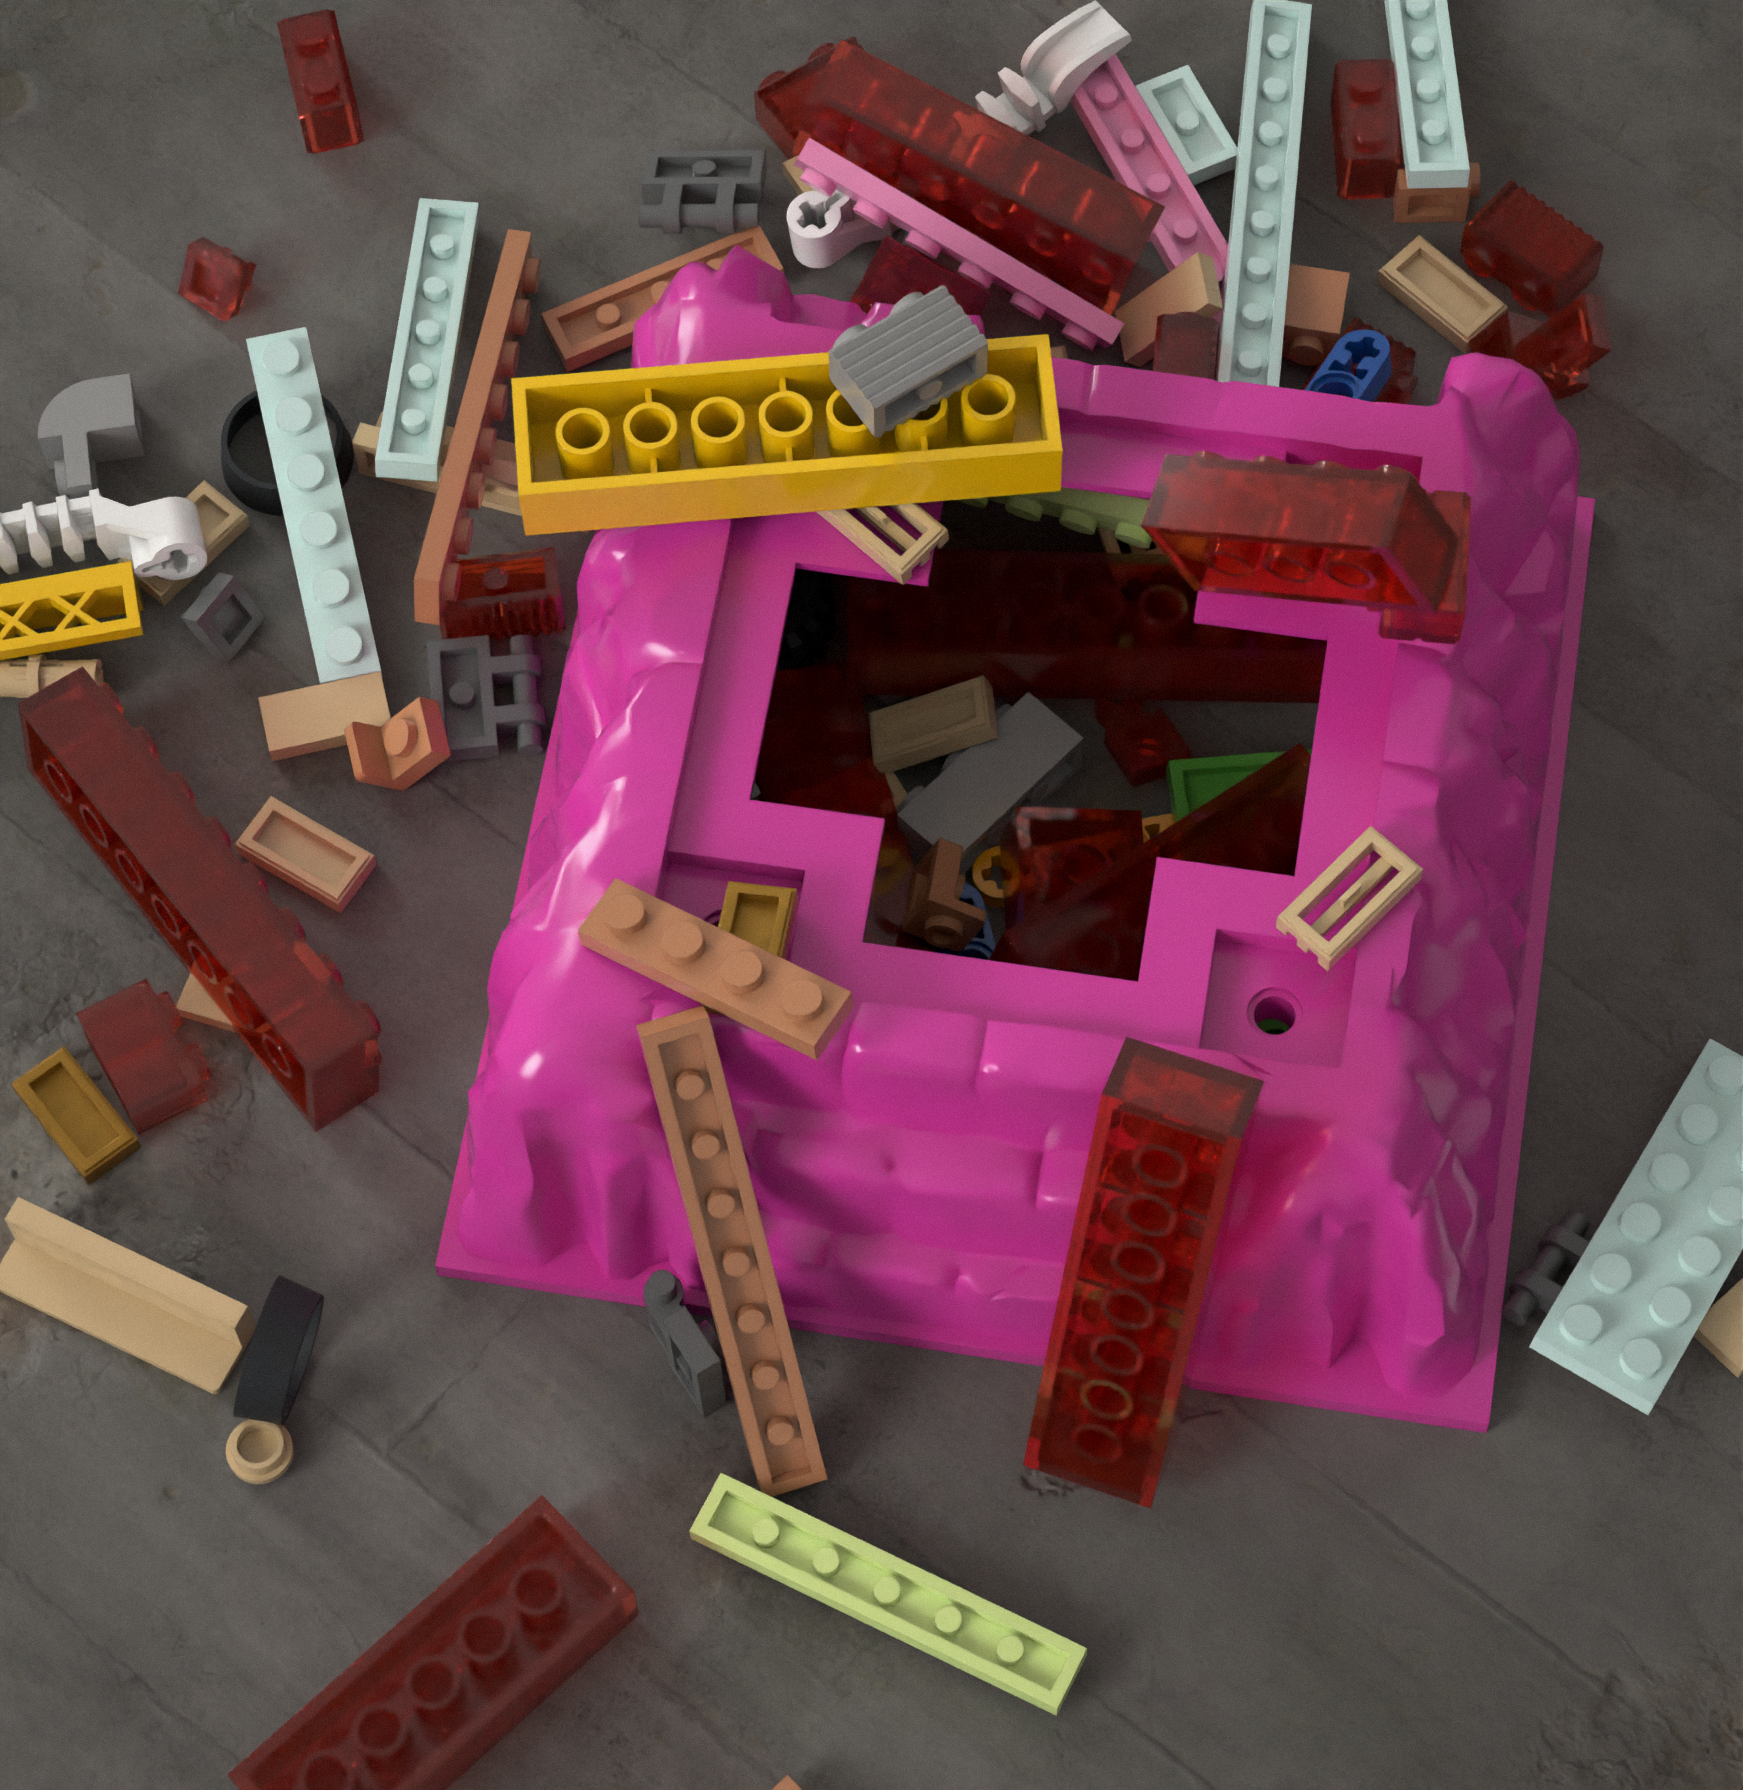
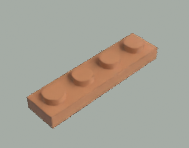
[541,226,784,372]
[577,878,855,1060]

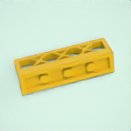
[0,561,144,660]

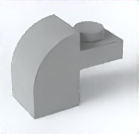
[38,373,145,499]

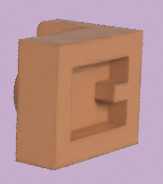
[1393,141,1480,223]
[344,697,451,791]
[902,837,987,952]

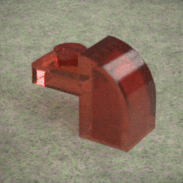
[1469,293,1612,400]

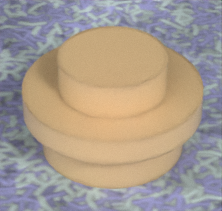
[226,1419,294,1484]

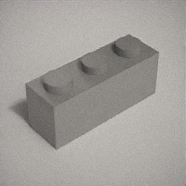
[897,692,1084,878]

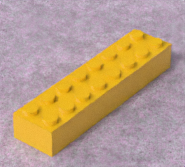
[511,334,1063,536]

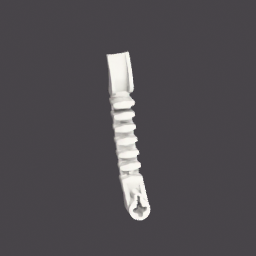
[786,0,1132,268]
[0,488,207,580]

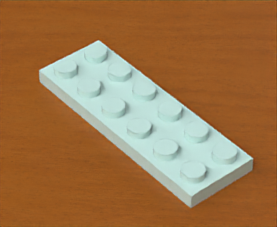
[1529,1038,1743,1415]

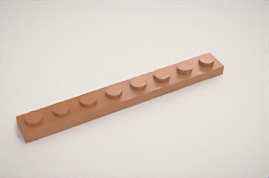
[414,229,541,625]
[636,1005,828,1497]

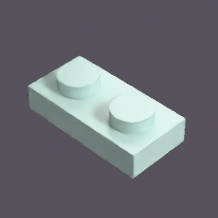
[1135,65,1237,186]

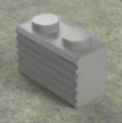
[828,285,988,437]

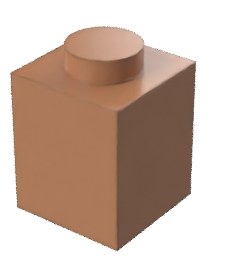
[1282,264,1350,366]

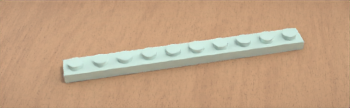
[1215,0,1312,387]

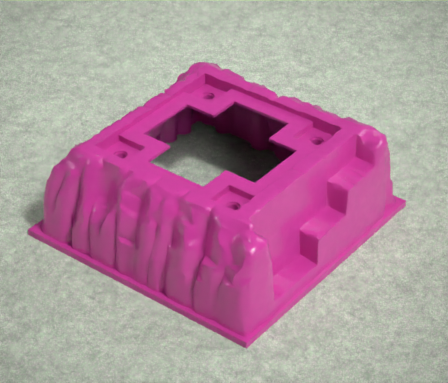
[435,245,1595,1433]

